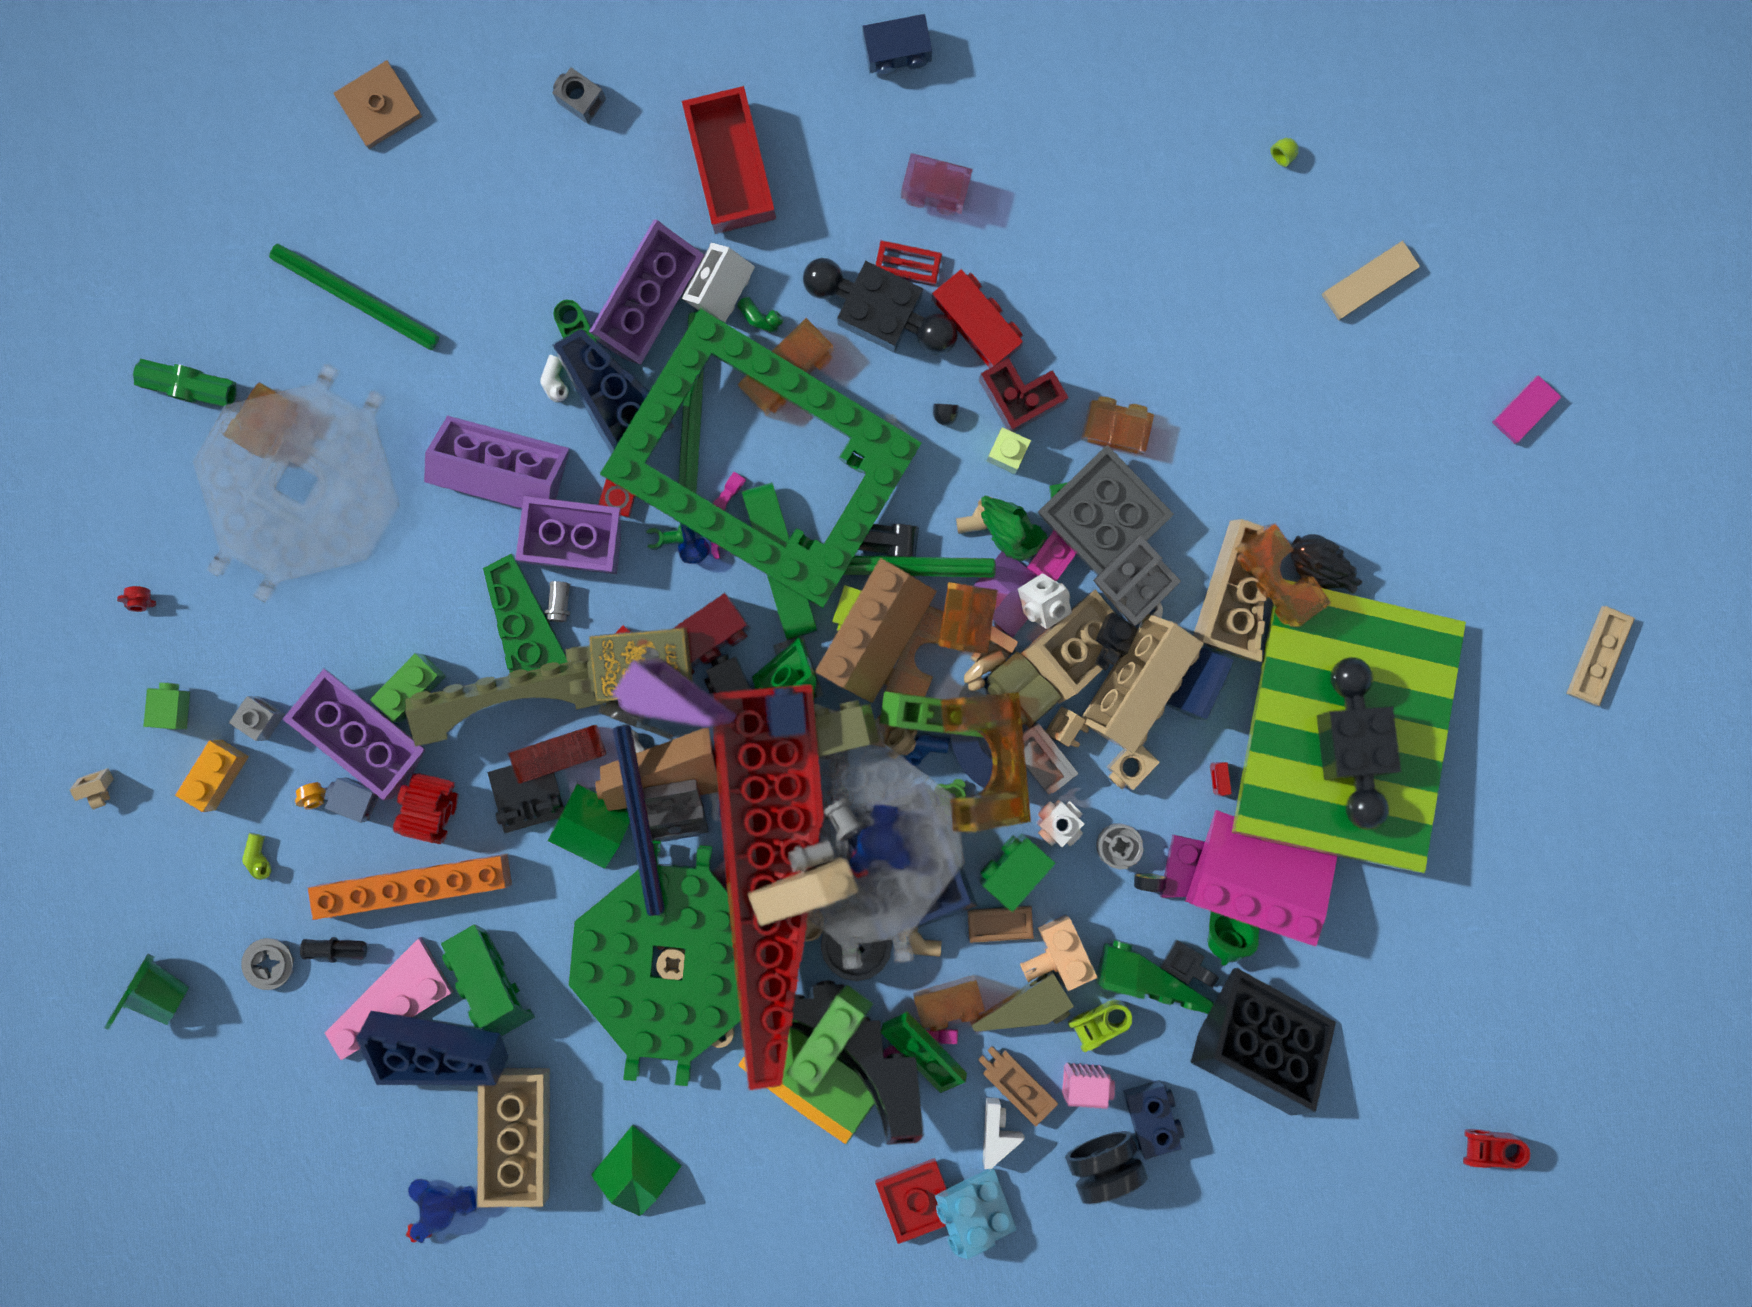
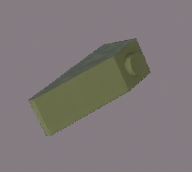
[970,971,1074,1032]

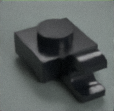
[1095,612,1138,671]
[1159,939,1220,988]

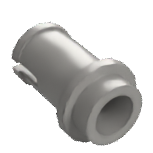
[545,581,570,622]
[789,840,834,873]

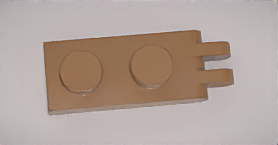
[978,1046,1058,1127]

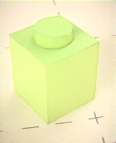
[986,427,1031,474]

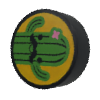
[1134,873,1167,892]

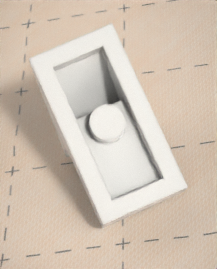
[982,1097,1025,1169]

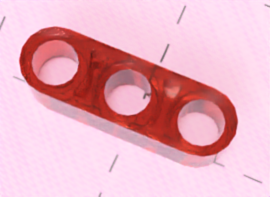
[508,724,607,784]

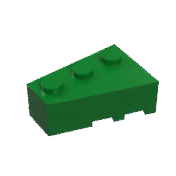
[441,924,535,1036]

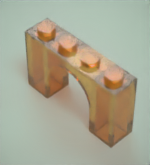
[941,692,1031,832]

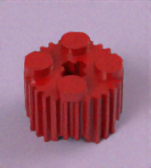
[393,773,459,845]

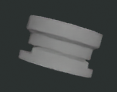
[1096,823,1144,869]

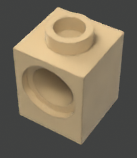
[1106,746,1160,790]

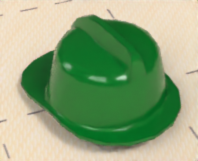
[1207,911,1259,966]

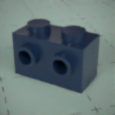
[862,14,932,75]
[1123,1080,1185,1159]

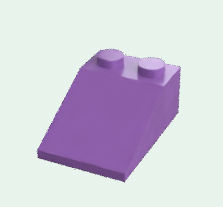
[612,658,736,726]

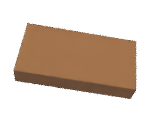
[967,905,1034,943]

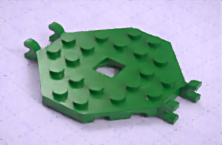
[569,840,741,1086]

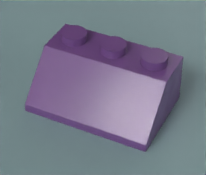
[515,496,621,575]

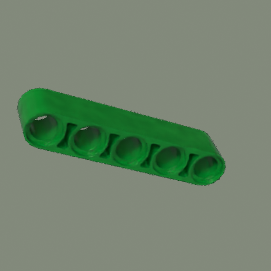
[742,482,817,640]

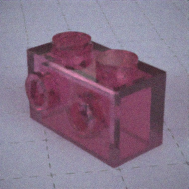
[901,153,973,216]

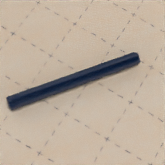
[613,725,665,916]

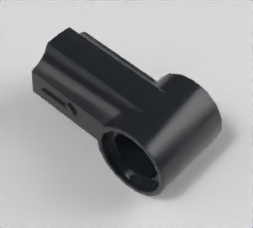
[858,524,919,557]

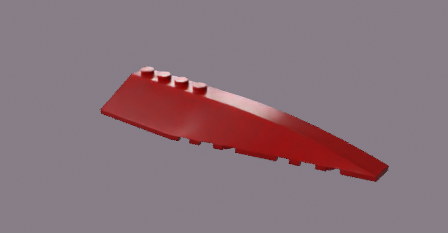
[710,685,824,1090]

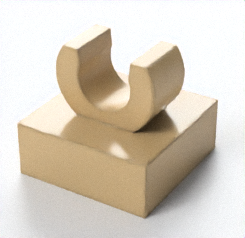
[1045,706,1089,747]
[70,768,114,810]

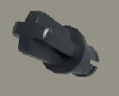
[300,937,367,963]

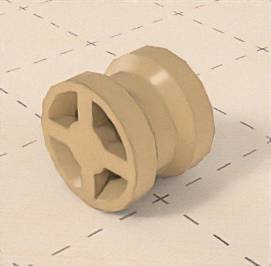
[656,947,685,980]

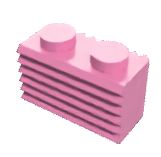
[1062,1062,1115,1109]

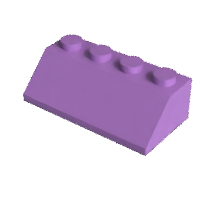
[589,219,704,365]
[424,416,569,508]
[283,669,426,800]

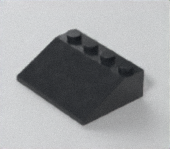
[1190,968,1336,1116]

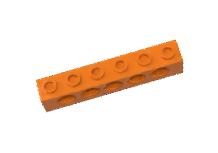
[308,854,512,920]

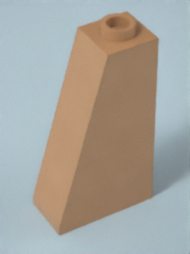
[595,728,718,811]

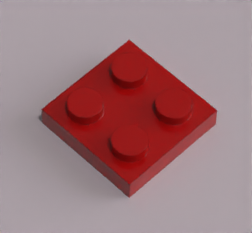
[875,1158,947,1244]

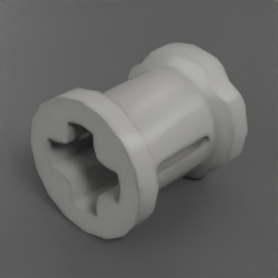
[823,798,864,842]

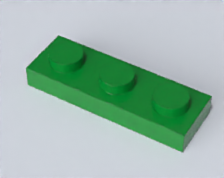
[880,1011,967,1093]

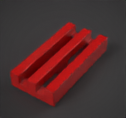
[875,240,942,286]

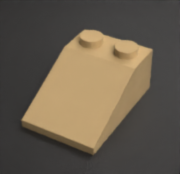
[1020,589,1116,704]

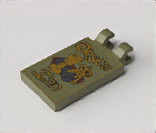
[566,627,693,702]

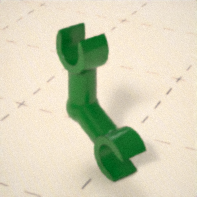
[645,523,691,550]

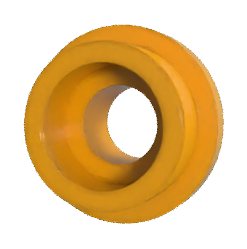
[295,782,327,810]

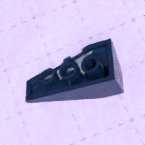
[552,329,674,454]

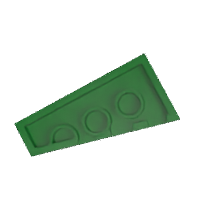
[483,553,567,673]

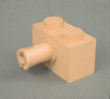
[1020,915,1098,991]

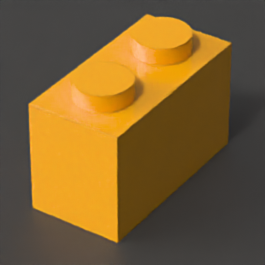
[175,740,249,812]

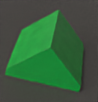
[547,783,630,869]

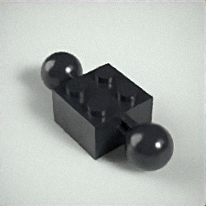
[803,258,958,355]
[1316,657,1401,830]

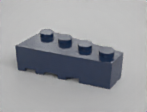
[356,1010,509,1086]

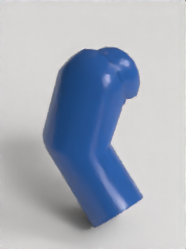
[904,735,949,766]

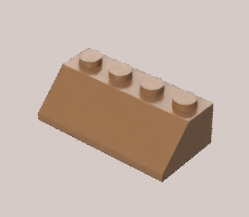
[815,558,937,703]

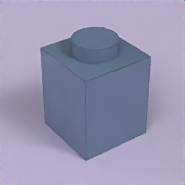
[325,777,379,823]

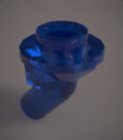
[678,523,710,564]

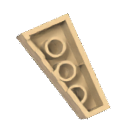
[1193,519,1271,662]

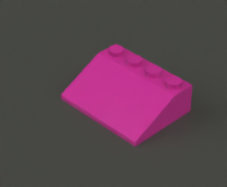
[1185,810,1337,947]

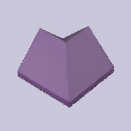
[963,552,1037,638]

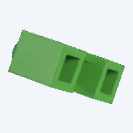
[786,985,874,1092]

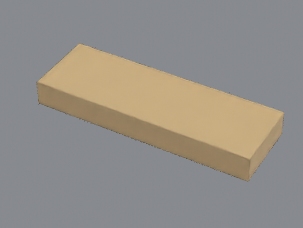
[1321,240,1420,320]
[1566,606,1635,706]

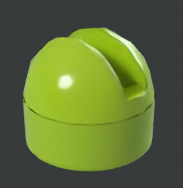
[1270,138,1299,167]

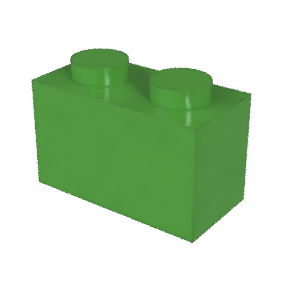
[370,653,446,722]

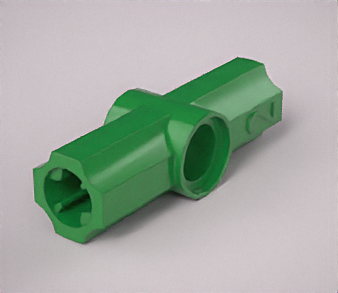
[132,358,237,409]

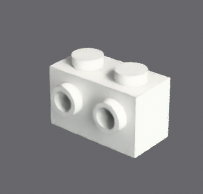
[681,242,755,322]

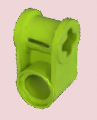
[1068,999,1132,1052]

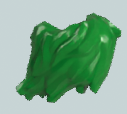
[981,495,1047,561]

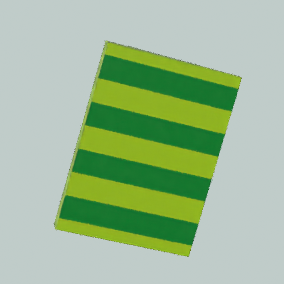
[1232,579,1466,874]

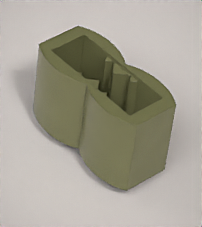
[986,652,1061,728]

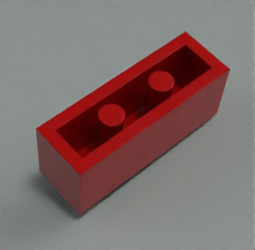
[931,269,1023,368]

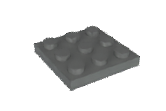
[1037,445,1174,576]

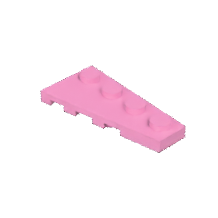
[325,937,454,1060]

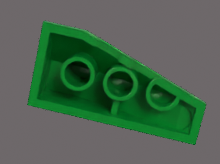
[1095,939,1214,1014]

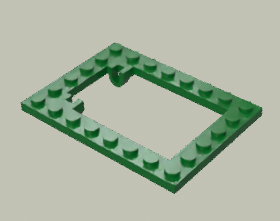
[600,308,922,609]

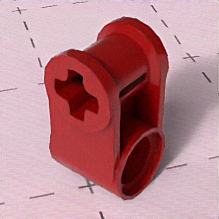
[1463,1129,1530,1169]

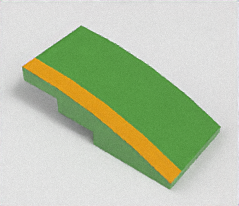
[738,1029,875,1144]

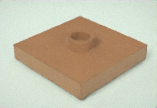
[333,60,422,149]

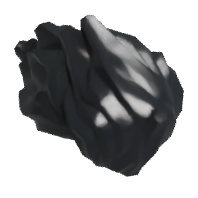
[1290,534,1362,594]

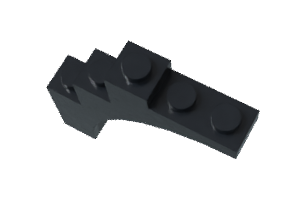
[790,980,924,1145]

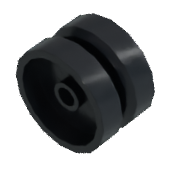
[821,905,892,981]
[1065,1131,1148,1204]

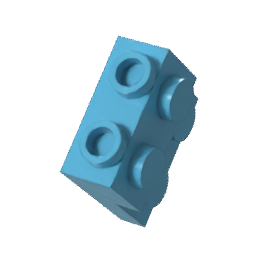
[935,1169,1017,1259]

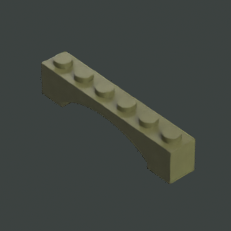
[405,660,608,747]

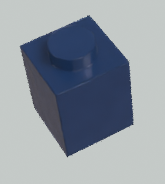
[765,687,806,737]

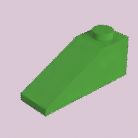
[880,691,988,737]

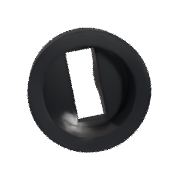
[933,403,959,426]

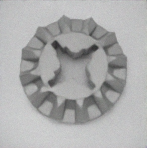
[241,938,295,990]

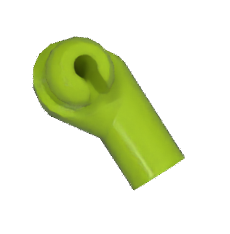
[242,833,272,880]

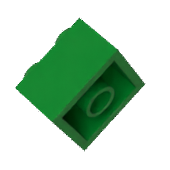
[979,833,1056,913]

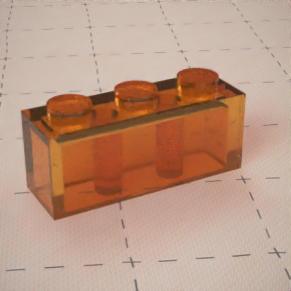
[737,318,834,416]

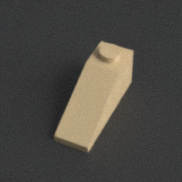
[748,857,858,925]

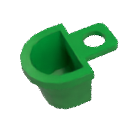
[104,954,189,1030]

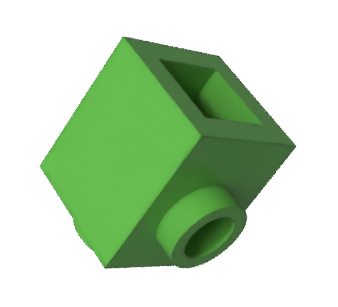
[143,682,190,729]

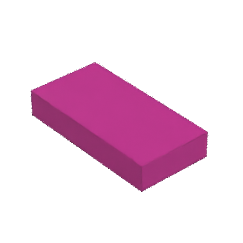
[1492,375,1561,444]

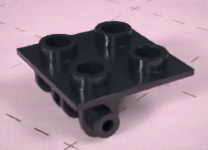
[487,755,564,833]

